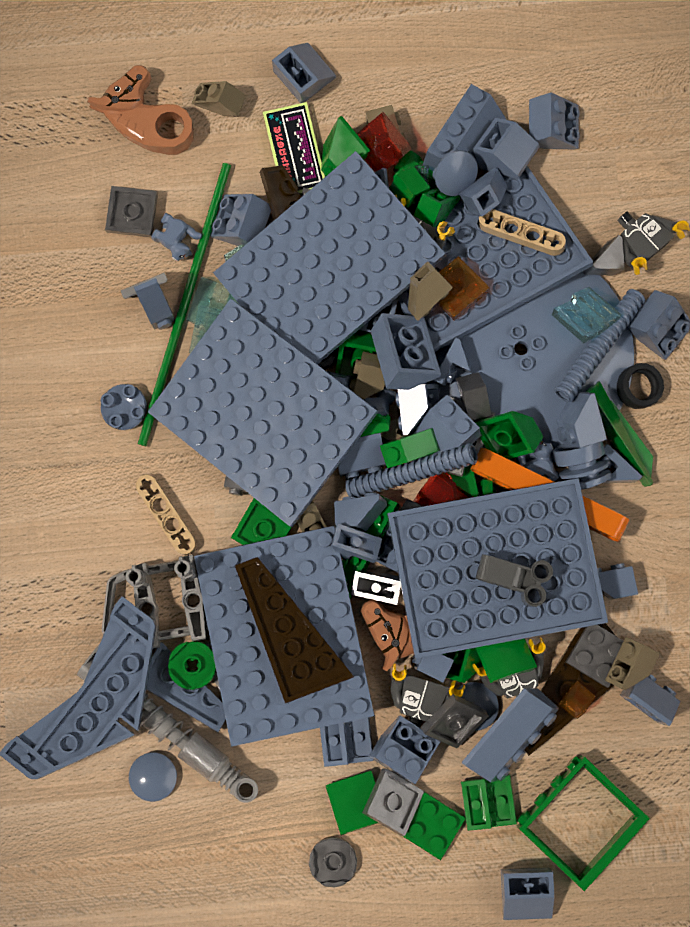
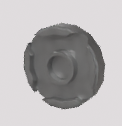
[309,837,357,888]

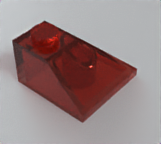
[357,112,412,172]
[413,472,458,507]

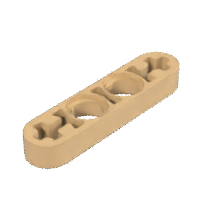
[479,209,566,256]
[136,475,196,555]

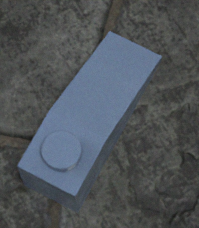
[134,278,175,330]

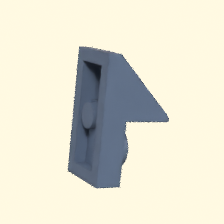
[434,338,473,387]
[599,444,642,483]
[331,524,382,563]

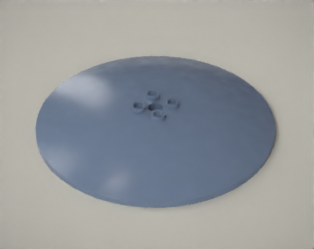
[421,272,634,464]

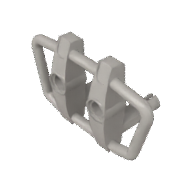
[102,554,208,649]

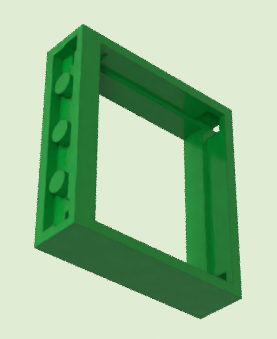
[517,755,650,892]

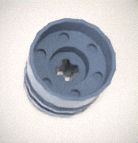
[553,441,612,490]

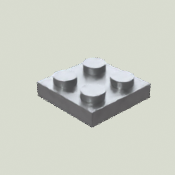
[105,186,158,238]
[565,625,624,688]
[421,694,488,748]
[362,768,424,836]

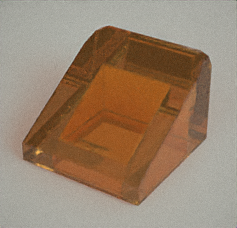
[559,681,596,719]

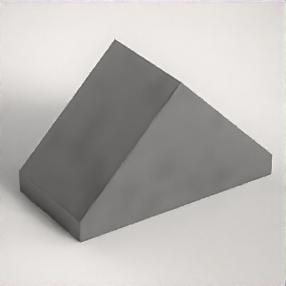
[582,235,625,276]
[456,372,492,421]

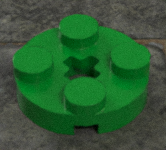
[168,641,216,690]

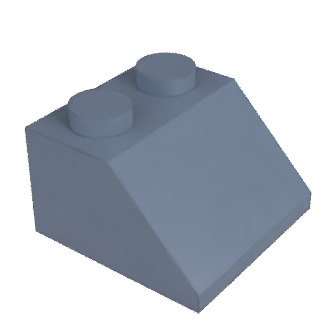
[557,391,607,448]
[414,395,481,454]
[338,433,386,480]
[620,674,680,726]

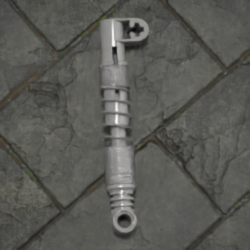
[77,644,258,803]

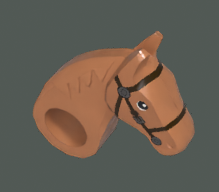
[87,65,194,155]
[361,599,413,672]

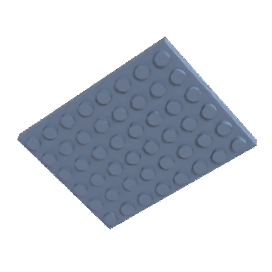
[213,151,446,365]
[397,166,593,352]
[148,299,379,527]
[387,478,608,659]
[194,526,375,747]

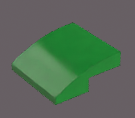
[476,638,537,683]
[325,771,378,835]
[461,774,517,831]

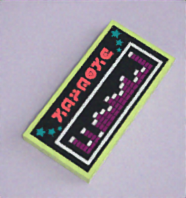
[263,102,325,195]

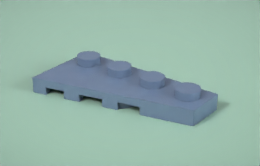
[146,642,226,733]

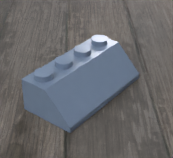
[423,84,506,171]
[462,688,559,782]

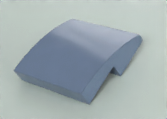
[320,717,374,767]

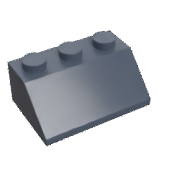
[371,313,441,390]

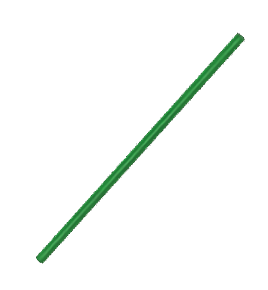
[137,163,231,447]

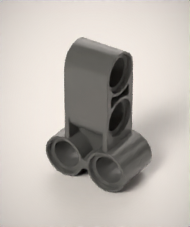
[475,554,553,607]

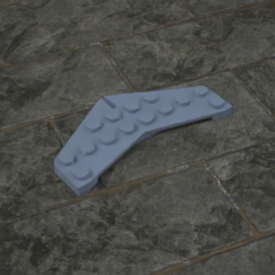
[0,596,156,779]

